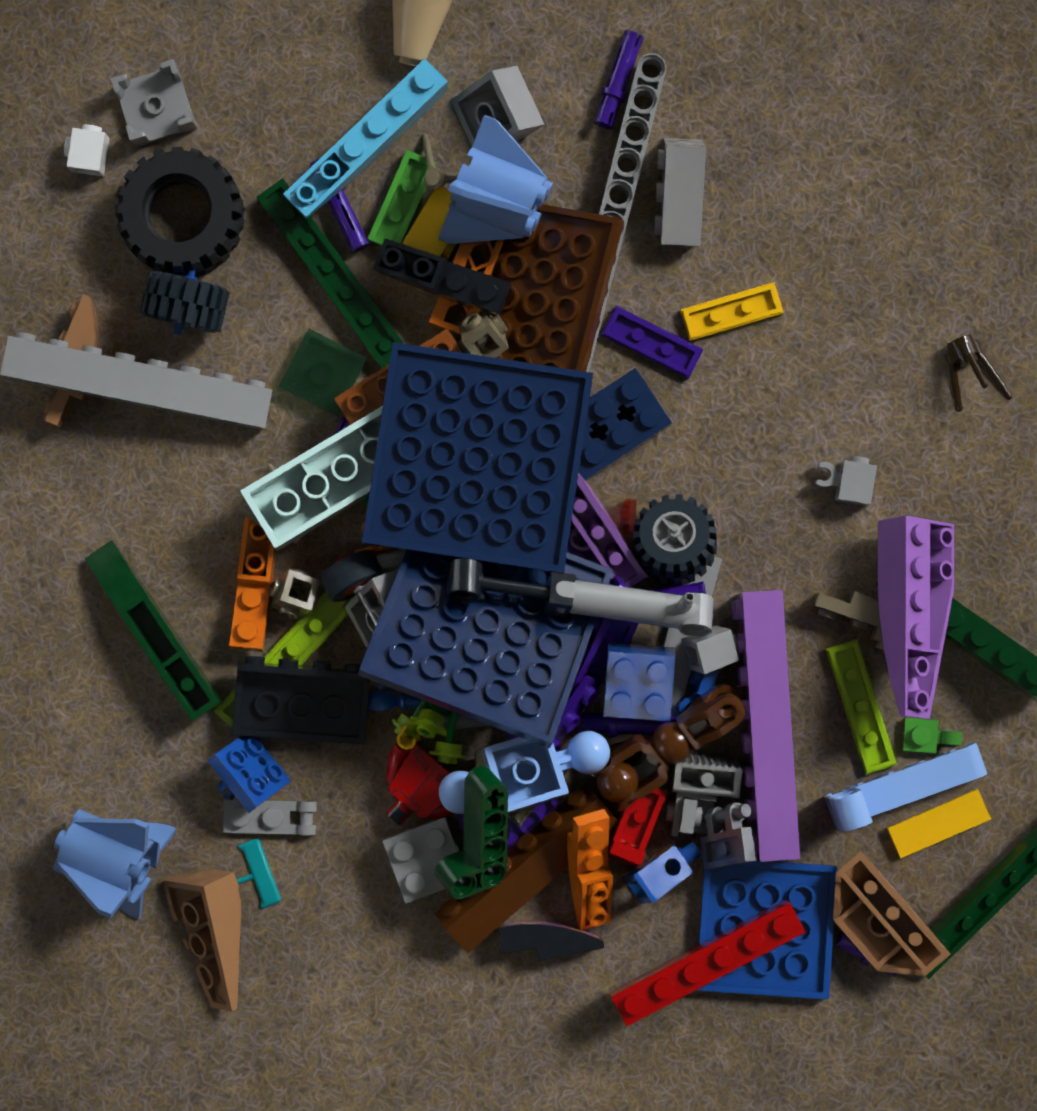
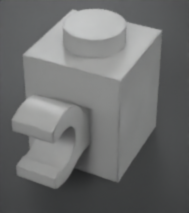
[815,456,877,507]
[681,625,739,674]

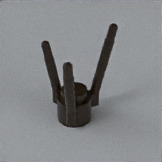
[944,334,1012,412]

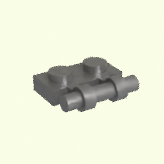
[700,802,756,870]

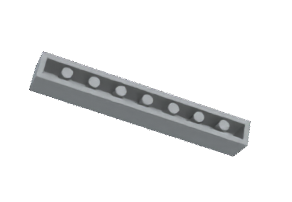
[0,332,273,430]

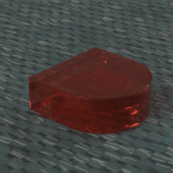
[623,499,637,533]

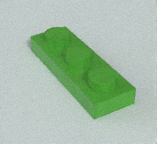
[368,150,437,246]

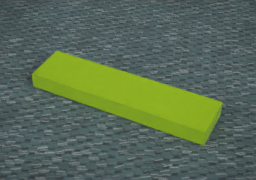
[825,639,897,775]

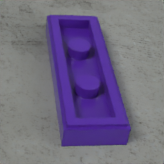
[601,306,704,379]

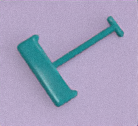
[237,838,281,909]

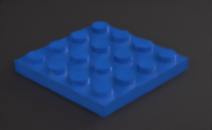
[697,860,837,999]

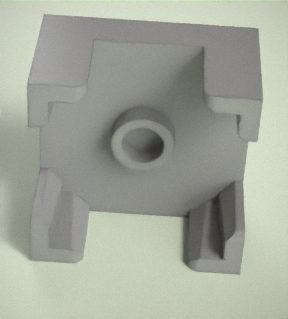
[111,59,197,148]

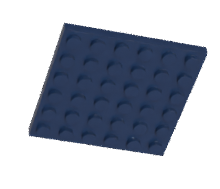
[362,342,593,573]
[357,550,613,748]

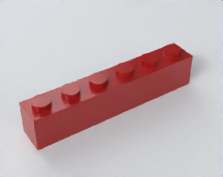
[610,899,805,1026]

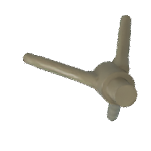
[420,133,458,207]

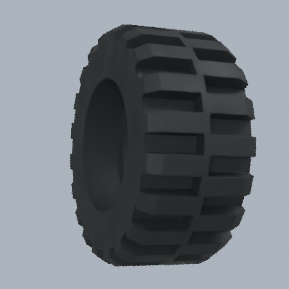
[115,147,245,277]

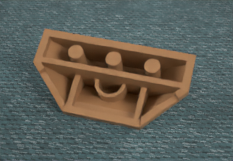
[833,851,951,976]

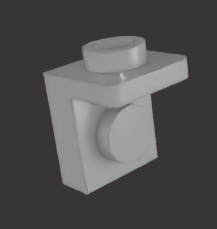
[679,797,714,834]

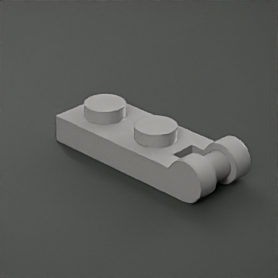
[223,799,317,835]

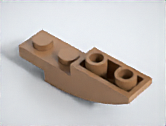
[44,294,99,428]

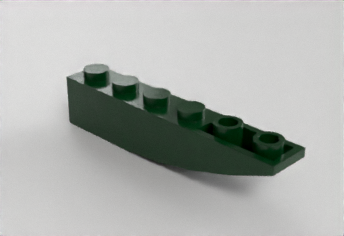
[85,540,223,722]
[876,581,1037,702]

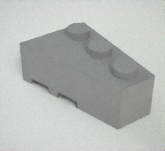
[654,138,706,246]

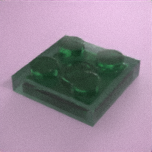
[279,329,368,417]

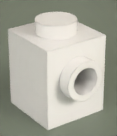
[64,124,110,177]

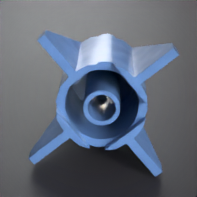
[438,115,553,244]
[53,809,176,920]

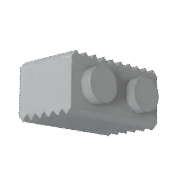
[671,753,742,798]

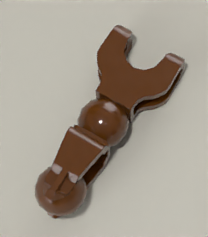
[593,683,745,811]

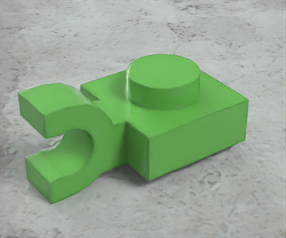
[902,718,962,753]

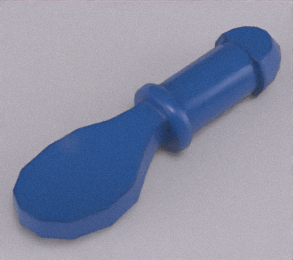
[368,690,431,712]

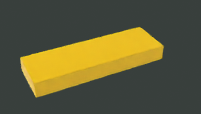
[680,282,784,342]
[886,789,991,859]

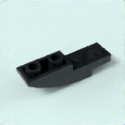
[373,238,511,316]

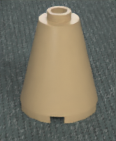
[392,0,453,66]

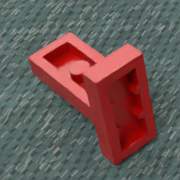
[608,780,668,867]

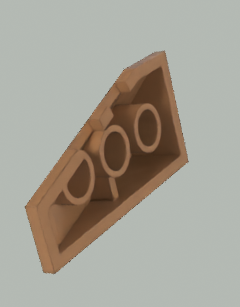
[163,869,241,1011]

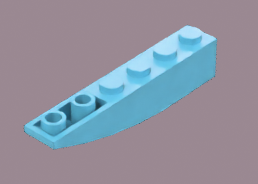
[283,58,448,219]

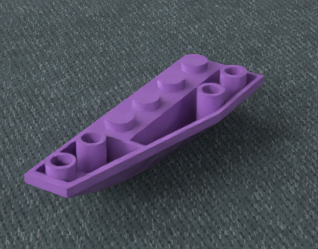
[878,516,954,719]

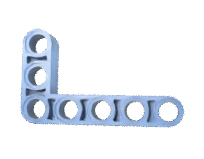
[824,742,987,832]

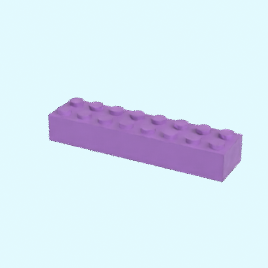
[731,590,800,862]

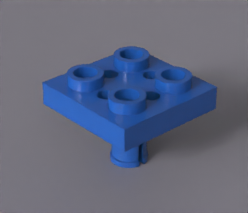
[208,736,291,813]

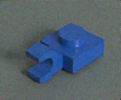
[676,668,720,713]

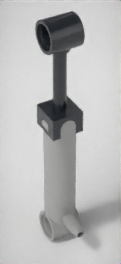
[446,558,714,636]

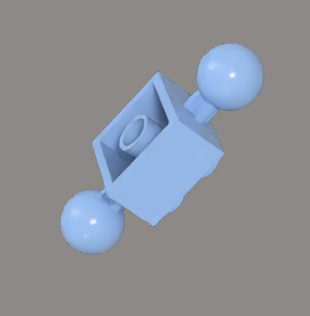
[439,731,610,814]

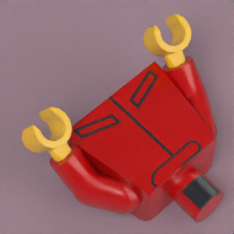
[385,725,455,826]

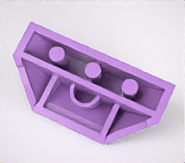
[567,473,647,588]

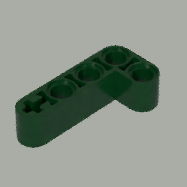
[434,765,508,899]

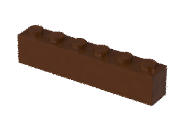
[435,783,619,953]

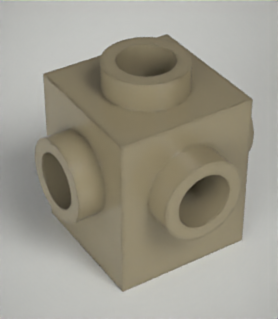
[459,310,509,358]
[269,569,320,619]

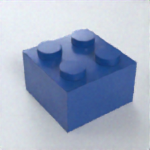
[603,643,675,721]

